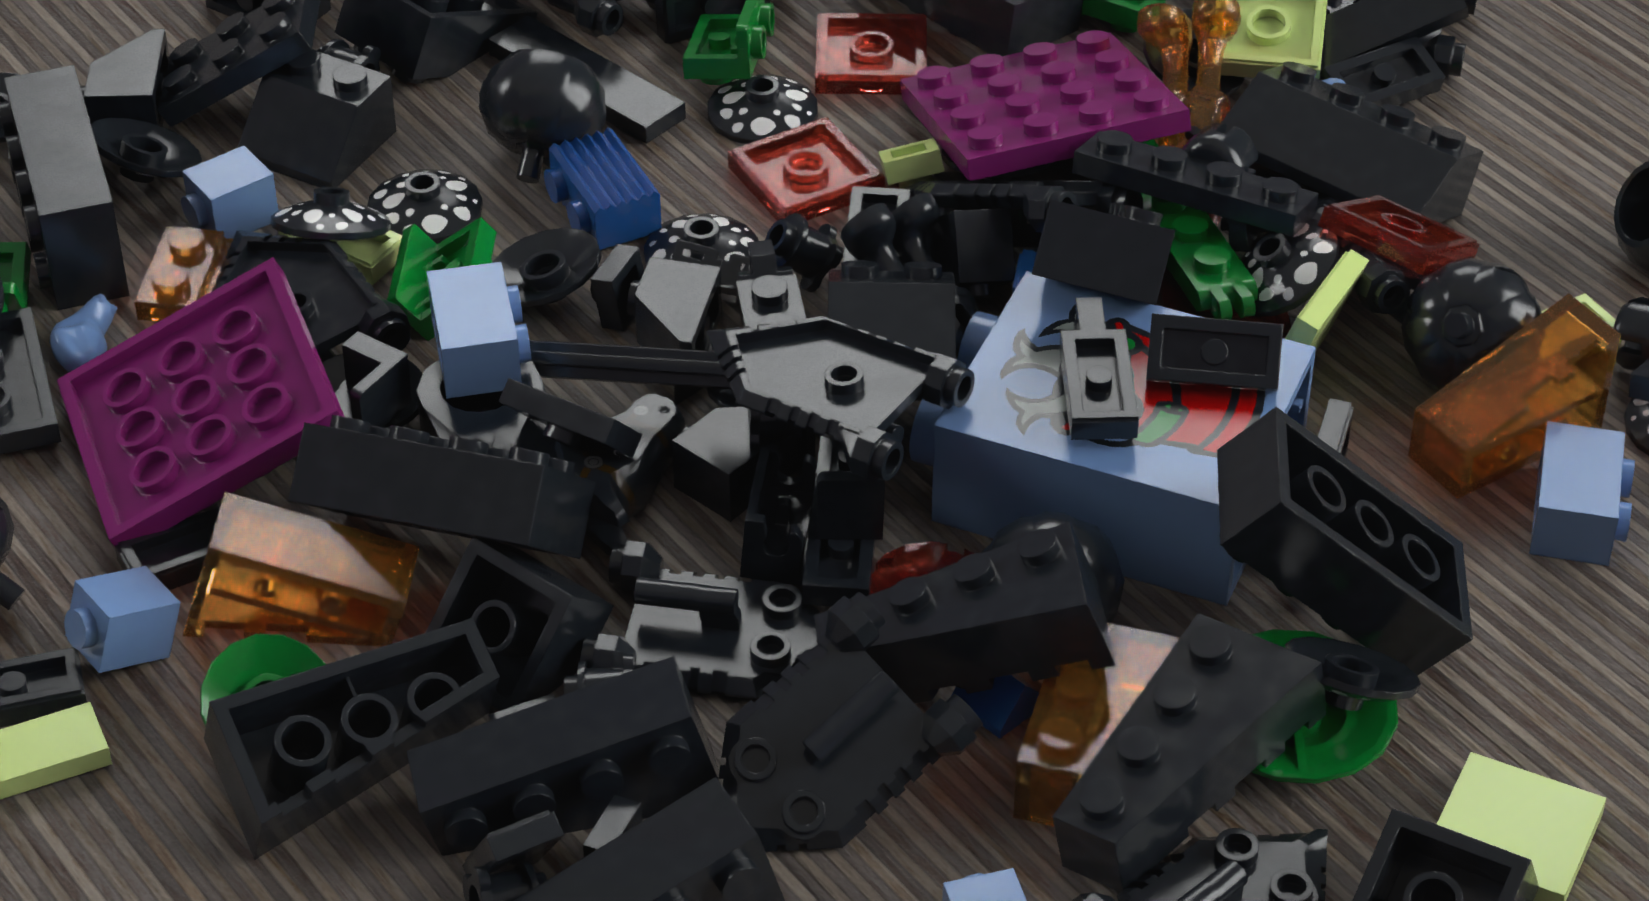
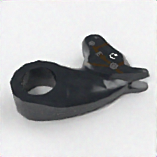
[416,360,685,556]

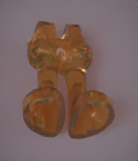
[1137,0,1241,149]

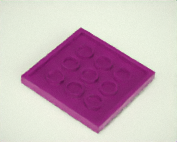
[900,30,1191,181]
[57,257,345,547]

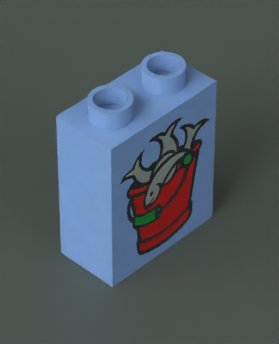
[909,271,1316,606]

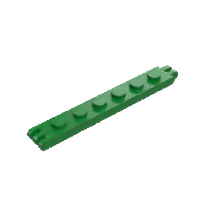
[1141,139,1258,320]

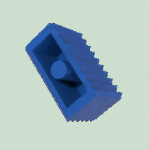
[544,127,662,250]

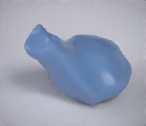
[49,294,118,372]

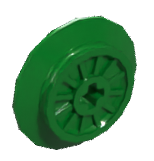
[1251,629,1398,784]

